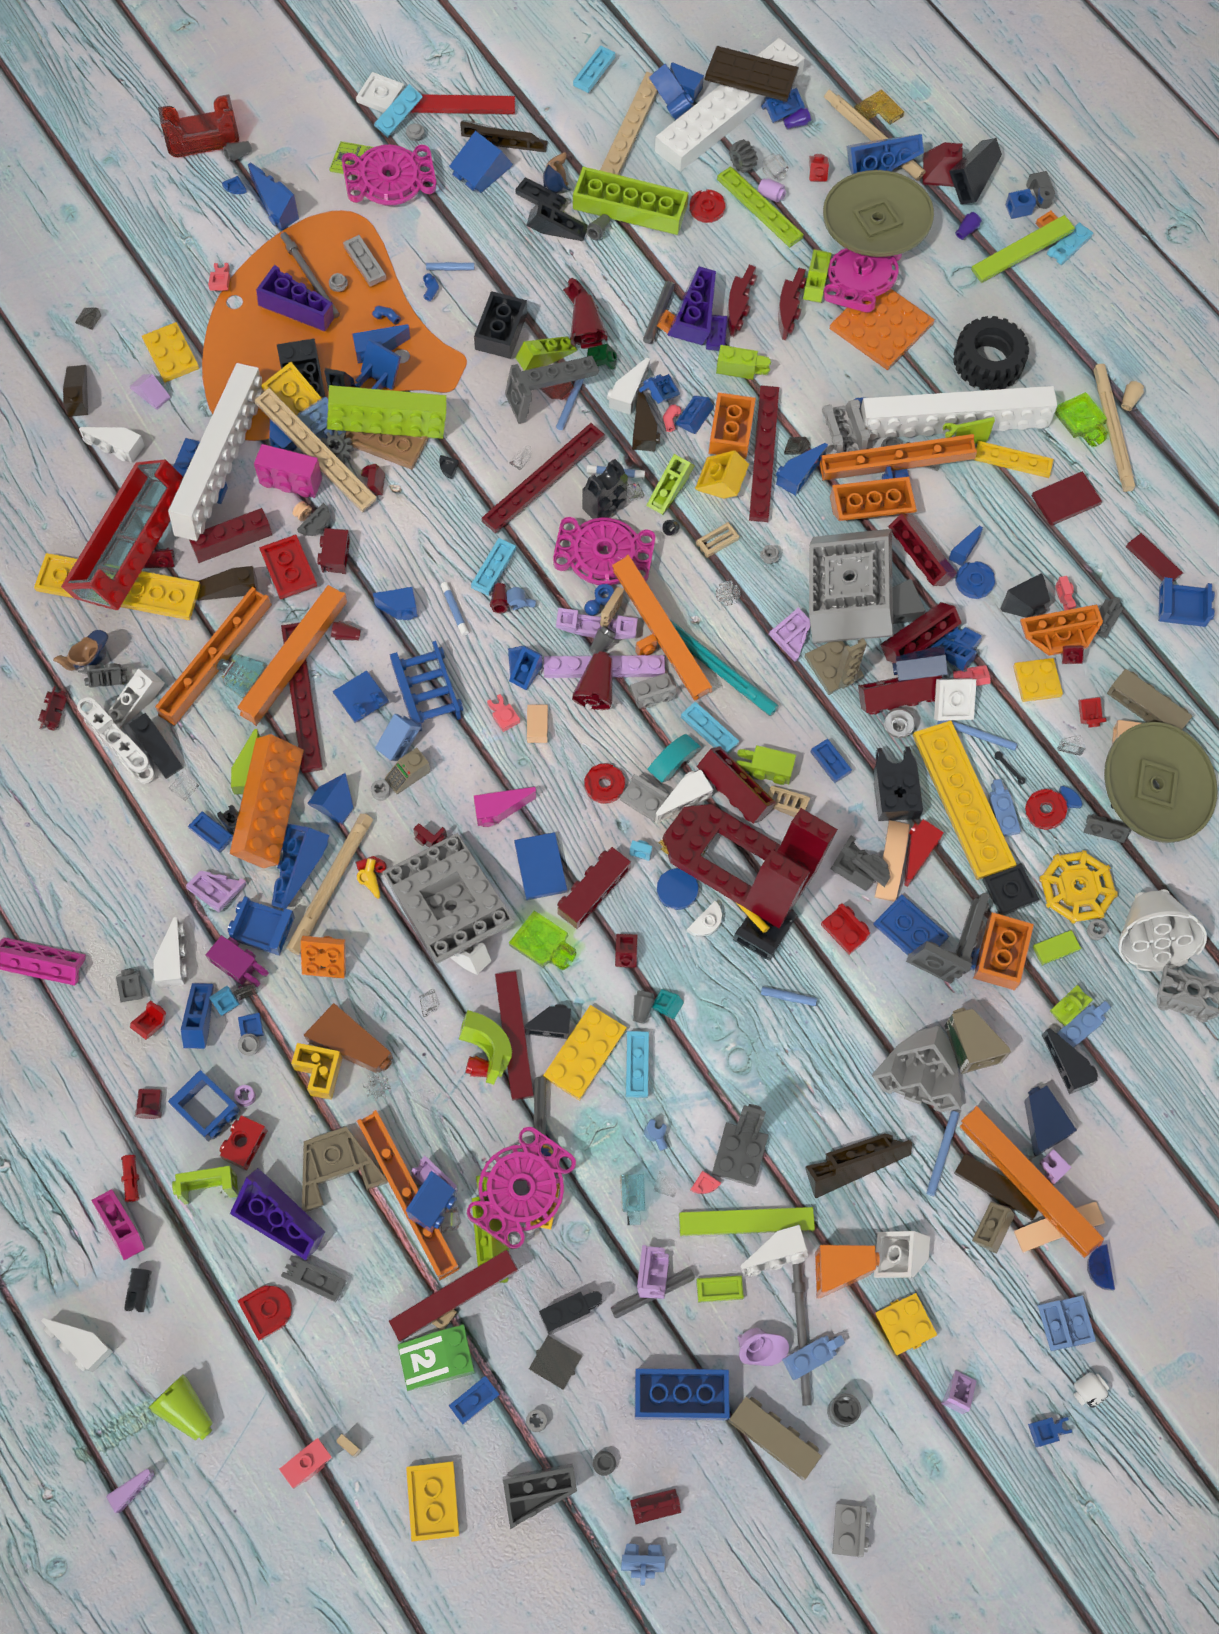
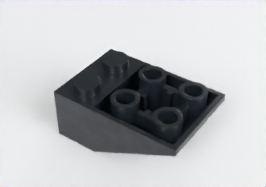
[276,338,325,397]

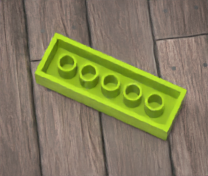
[573,166,689,235]
[327,385,446,439]

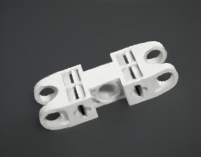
[77,697,155,784]

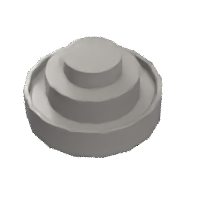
[884,708,915,738]

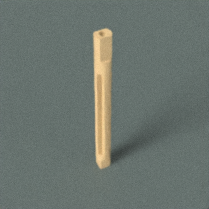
[824,89,925,181]
[1093,364,1135,492]
[286,813,373,955]

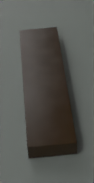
[953,1153,1038,1220]

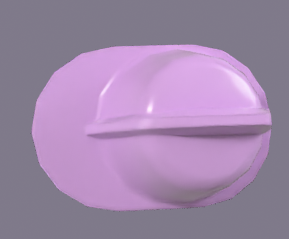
[737,1328,789,1366]

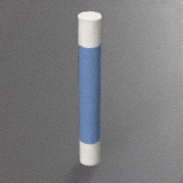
[587,465,645,478]
[440,582,469,636]

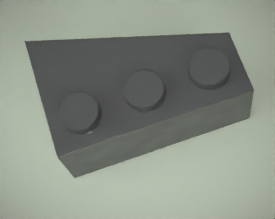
[503,1464,577,1529]

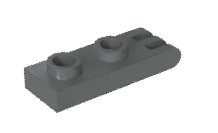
[281,1255,346,1303]

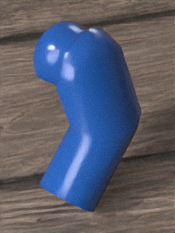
[372,305,401,325]

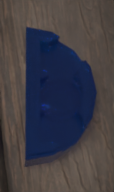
[1087,1244,1115,1291]

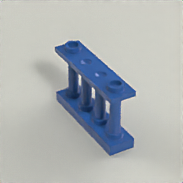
[389,641,463,731]

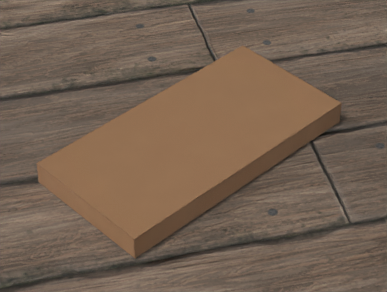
[345,431,428,470]

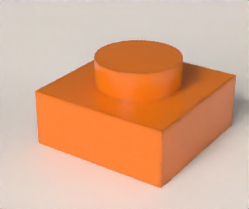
[1035,210,1058,228]
[657,309,675,334]
[635,634,657,656]

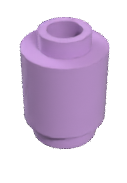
[758,178,786,202]

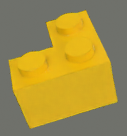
[291,1043,343,1100]

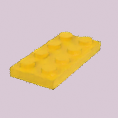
[543,1005,627,1101]

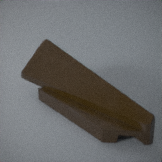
[460,120,548,153]
[805,1133,912,1198]

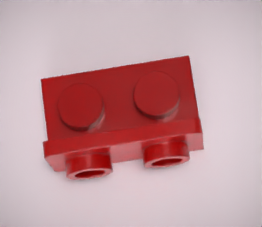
[821,903,870,955]

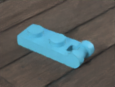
[1047,222,1093,265]

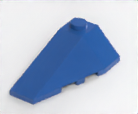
[847,134,924,174]
[271,823,329,909]

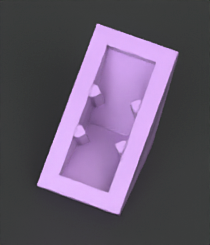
[129,374,170,410]
[941,1370,977,1414]

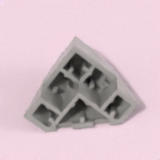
[872,1026,962,1112]

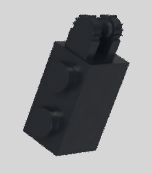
[539,1291,602,1336]

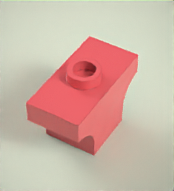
[279,1438,332,1489]

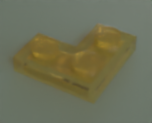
[854,89,904,125]

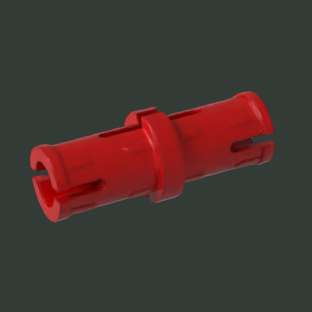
[121,1155,140,1202]

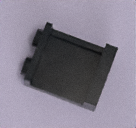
[733,909,797,961]

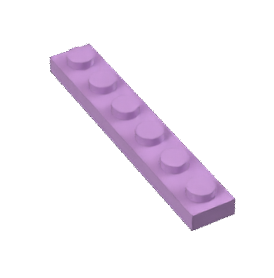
[544,655,665,678]

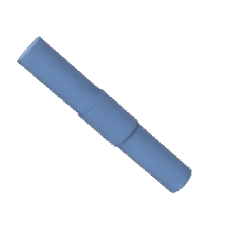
[426,262,475,271]
[761,986,817,1006]

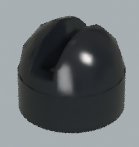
[662,520,680,536]

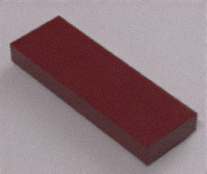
[1126,533,1183,583]

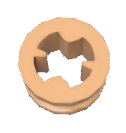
[292,501,312,521]

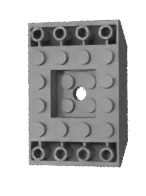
[809,529,893,644]
[383,833,515,964]

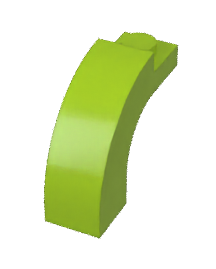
[459,1010,512,1085]

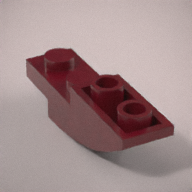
[727,264,758,337]
[778,267,807,341]

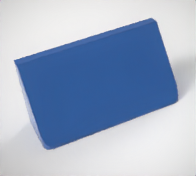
[675,396,714,434]

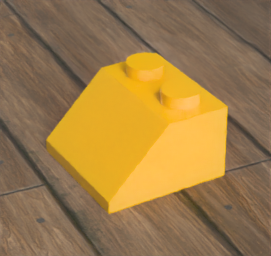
[695,450,749,499]

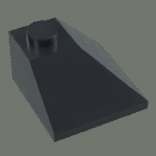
[1000,573,1050,618]

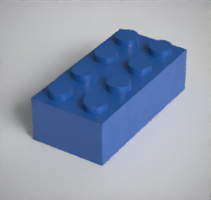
[635,1369,729,1421]

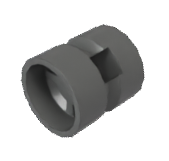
[827,1393,861,1428]

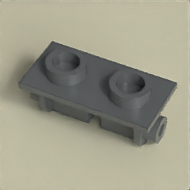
[1096,597,1123,639]
[1083,814,1130,843]

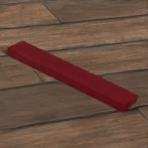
[495,971,534,1101]
[389,1250,519,1342]

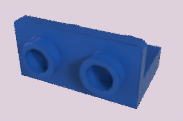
[761,88,805,123]
[639,374,680,404]

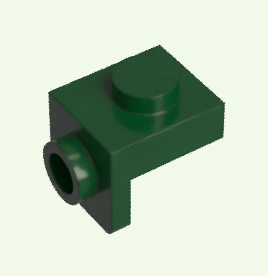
[587,343,617,370]

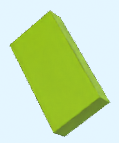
[1032,930,1081,966]
[696,1275,744,1303]

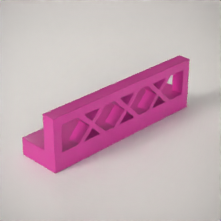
[0,937,86,986]

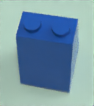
[449,131,513,193]

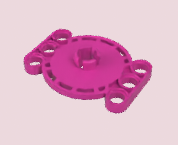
[342,144,436,205]
[824,248,902,312]
[553,517,655,585]
[467,1127,576,1249]

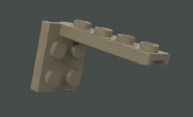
[805,638,867,695]

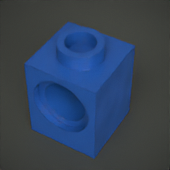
[1005,189,1036,219]

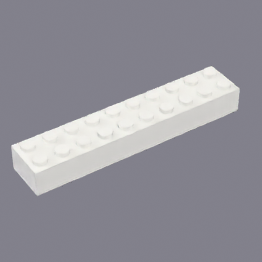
[655,38,805,172]
[168,363,264,541]
[860,386,1057,440]

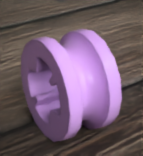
[234,1085,256,1107]

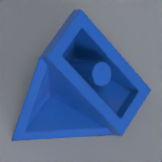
[508,645,542,690]
[307,772,354,825]

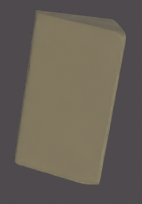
[972,1202,1015,1254]

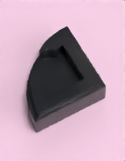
[439,455,459,479]

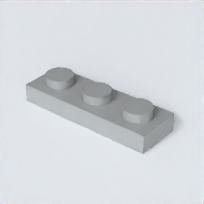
[343,235,386,287]

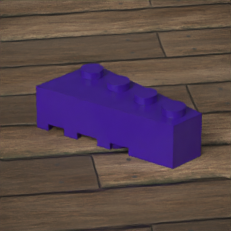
[256,265,334,331]
[667,266,716,345]
[230,1168,325,1260]

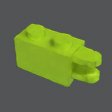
[716,345,771,380]
[736,745,796,785]

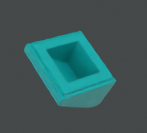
[652,989,684,1019]

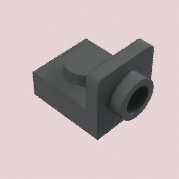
[116,968,143,1002]

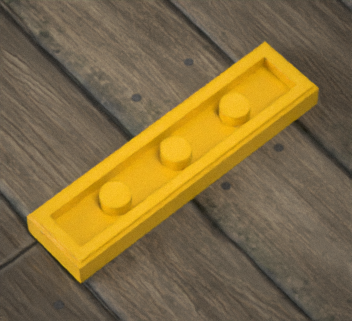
[974,441,1054,478]

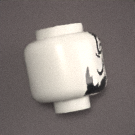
[1073,1372,1109,1408]

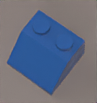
[406,1171,457,1233]

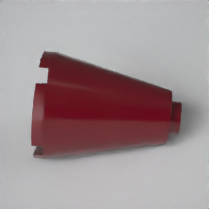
[570,292,608,349]
[572,651,612,710]

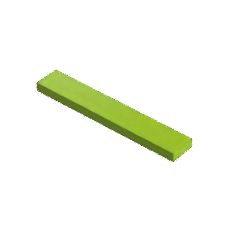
[717,166,804,248]
[971,215,1075,283]
[679,1207,815,1236]

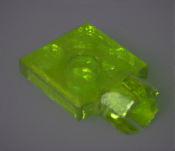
[1054,392,1108,447]
[509,910,576,970]

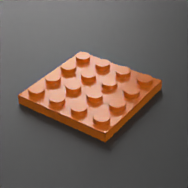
[829,288,935,371]

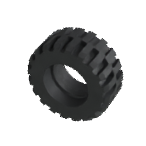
[953,316,1029,390]

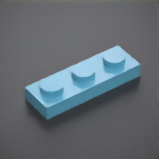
[573,45,615,93]
[374,84,423,138]
[471,538,516,596]
[681,702,739,754]
[626,1031,649,1098]

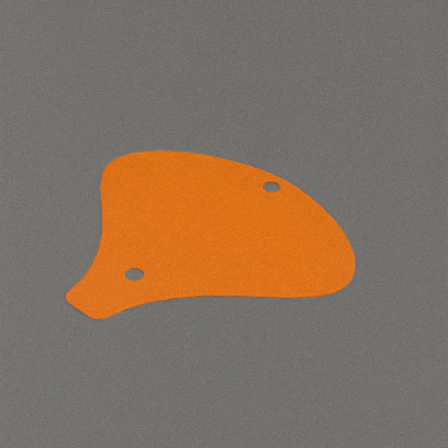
[202,210,467,441]

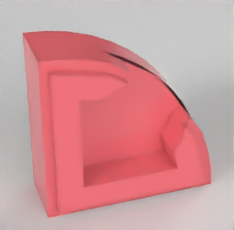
[690,1171,721,1194]

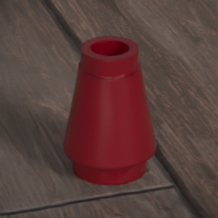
[490,583,510,614]
[331,621,361,641]

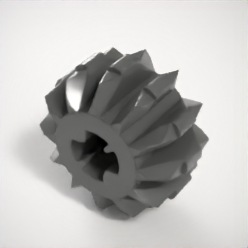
[729,139,758,173]

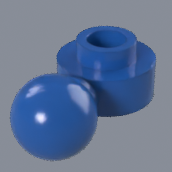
[584,584,614,616]

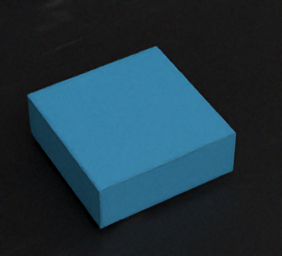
[209,985,239,1016]

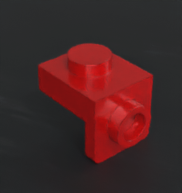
[809,154,829,182]
[1078,697,1107,728]
[130,1001,166,1040]

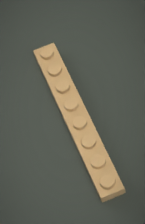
[600,72,658,175]
[255,388,376,512]

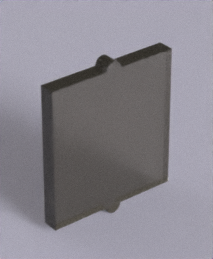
[529,1336,582,1390]

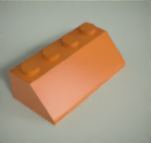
[830,477,917,521]

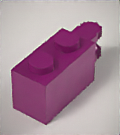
[205,935,269,987]

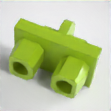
[1050,985,1093,1027]

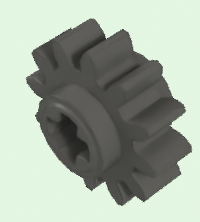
[321,430,354,464]

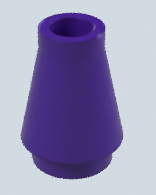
[783,108,811,130]
[955,212,982,240]

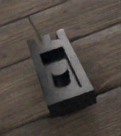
[515,177,567,210]

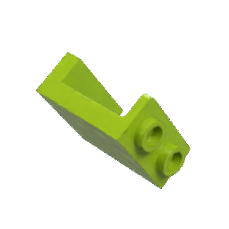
[172,1166,239,1204]

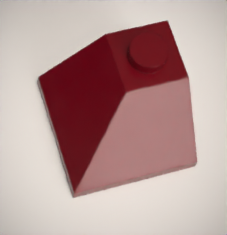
[922,142,963,187]

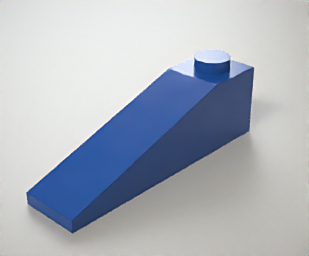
[248,162,299,230]

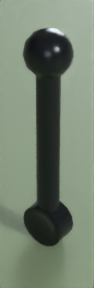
[994,751,1026,785]

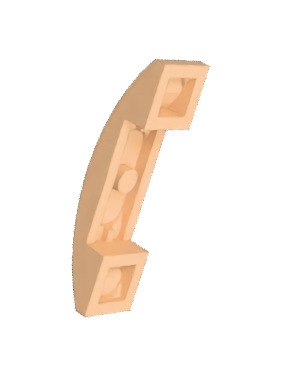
[874,820,910,902]
[1014,1202,1105,1253]

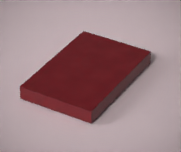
[1031,471,1102,526]

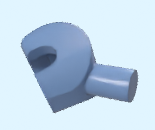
[507,587,536,611]
[644,1118,668,1151]

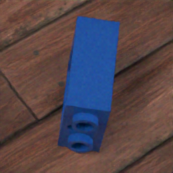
[168,1070,240,1142]

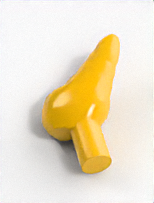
[357,858,380,899]

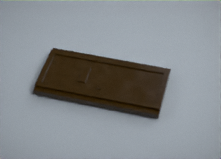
[704,46,799,102]

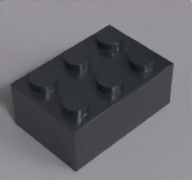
[474,291,527,359]

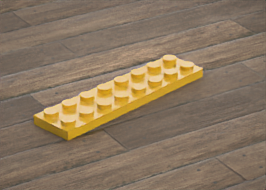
[34,553,201,620]
[912,720,1017,880]

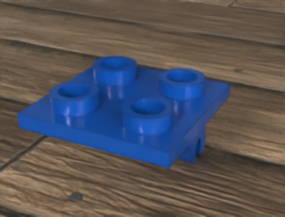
[354,339,401,390]
[333,670,389,723]

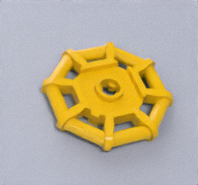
[1039,850,1118,924]

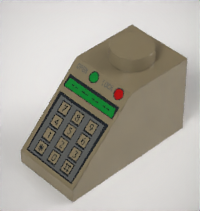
[385,747,430,794]

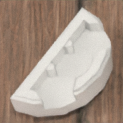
[686,901,722,936]

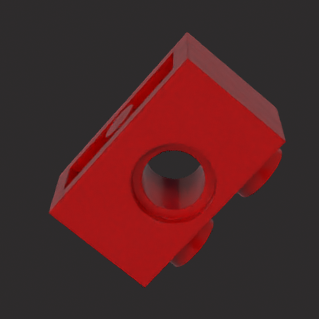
[219,1115,268,1171]

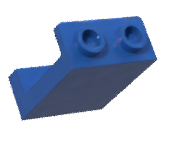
[1158,577,1215,627]
[228,896,295,956]

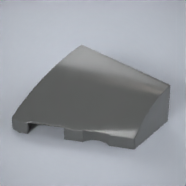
[831,835,874,891]

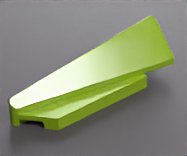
[471,1175,509,1283]

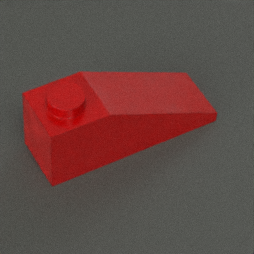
[904,819,944,887]

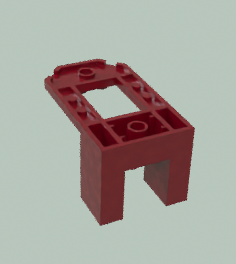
[662,804,838,928]

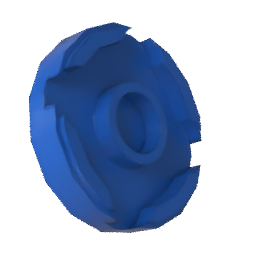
[955,561,995,599]
[656,868,698,910]

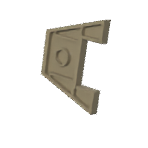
[302,1127,388,1212]

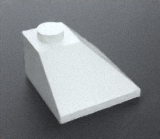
[874,1231,930,1278]

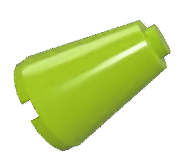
[148,1374,213,1440]

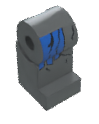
[1026,171,1055,209]

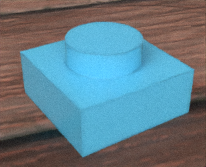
[629,840,653,861]

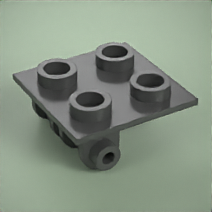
[78,663,127,688]

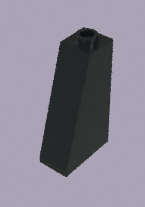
[949,138,1002,205]

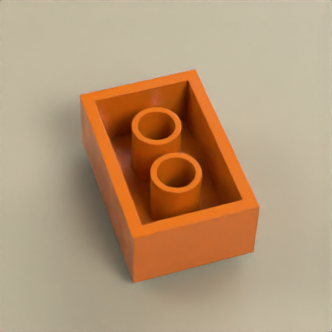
[708,392,756,459]
[973,912,1034,990]

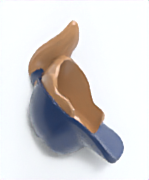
[543,152,572,193]
[53,630,109,671]

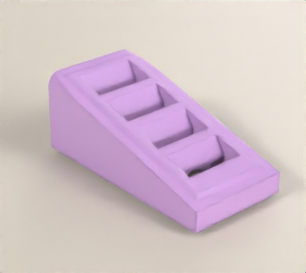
[106,1469,155,1513]

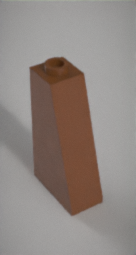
[304,1003,393,1074]

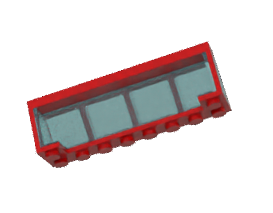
[61,459,184,610]

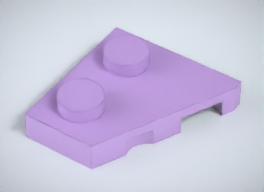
[769,608,811,662]
[186,870,246,912]

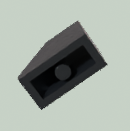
[525,1004,571,1039]

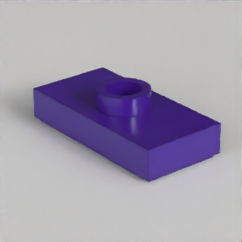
[706,315,728,351]

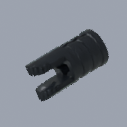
[217,805,239,834]
[124,1268,152,1312]

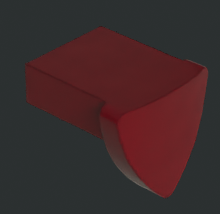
[361,464,385,496]
[134,1089,162,1119]

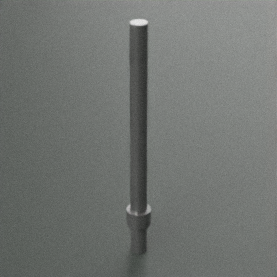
[280,232,340,318]
[791,1264,812,1406]

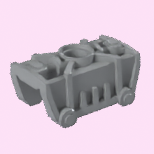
[822,399,870,453]
[1157,966,1219,1023]

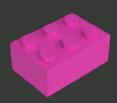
[254,444,322,498]

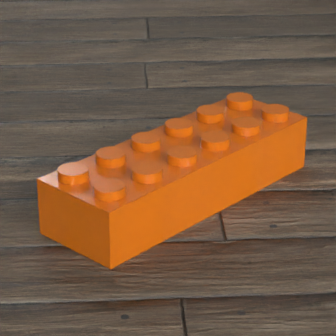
[229,734,304,868]

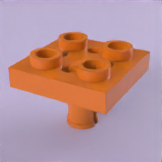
[301,936,346,979]

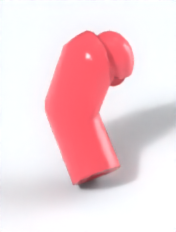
[663,404,681,432]

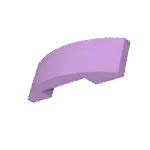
[556,608,638,639]

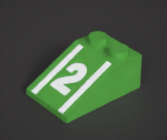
[398,1324,475,1391]

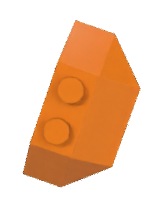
[1020,604,1103,656]

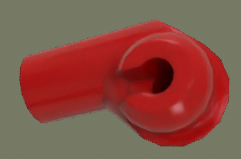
[355,856,387,873]

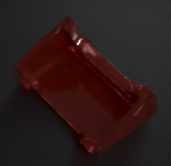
[158,94,239,157]

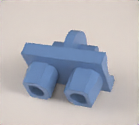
[621,1544,665,1586]

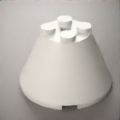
[1118,889,1207,971]

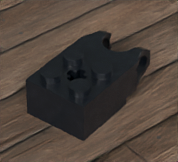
[582,459,628,519]
[873,746,923,821]

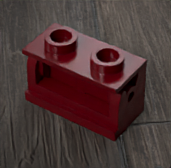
[317,528,350,574]

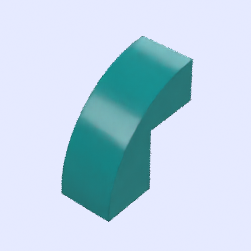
[647,734,701,783]

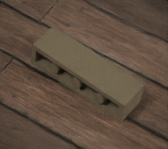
[1107,668,1192,730]
[728,1396,822,1481]

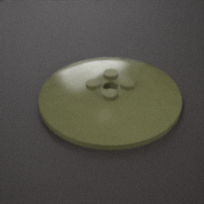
[823,170,934,257]
[1104,722,1218,843]

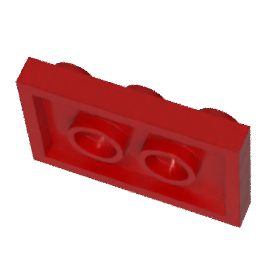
[259,534,317,600]

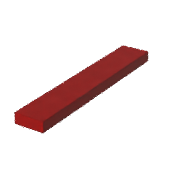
[410,94,515,114]

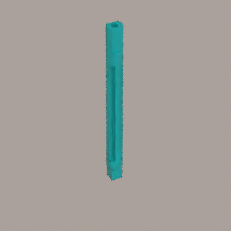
[670,620,779,716]

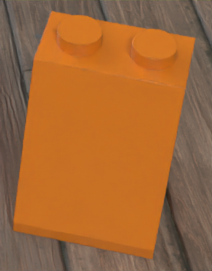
[815,1245,880,1298]

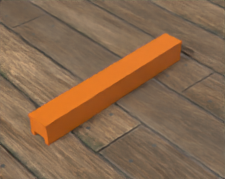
[820,434,977,481]
[612,554,712,701]
[237,585,347,726]
[155,587,272,726]
[960,1106,1104,1258]
[357,1110,460,1281]

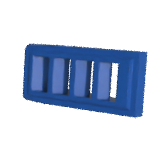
[949,525,983,566]
[931,637,977,671]

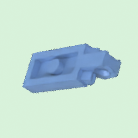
[989,779,1021,837]
[1057,1001,1111,1048]
[782,1335,845,1380]

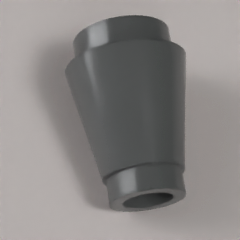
[223,141,252,161]
[587,214,610,240]
[589,625,616,654]
[633,990,655,1024]

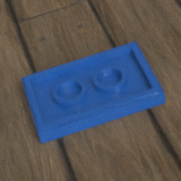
[514,832,567,900]
[873,894,949,955]

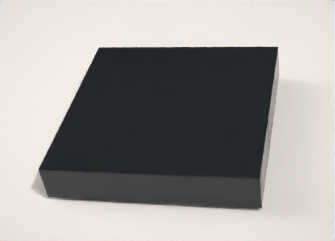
[982,863,1040,915]

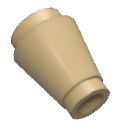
[1121,381,1144,411]

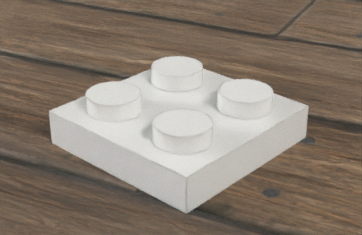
[356,72,405,113]
[934,678,976,721]

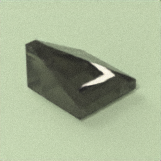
[75,307,101,330]
[784,437,811,455]
[232,983,258,1001]

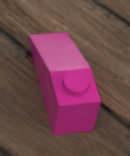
[473,787,536,827]
[91,1189,145,1260]

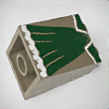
[944,1008,1011,1074]

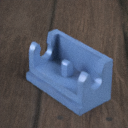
[375,714,421,761]

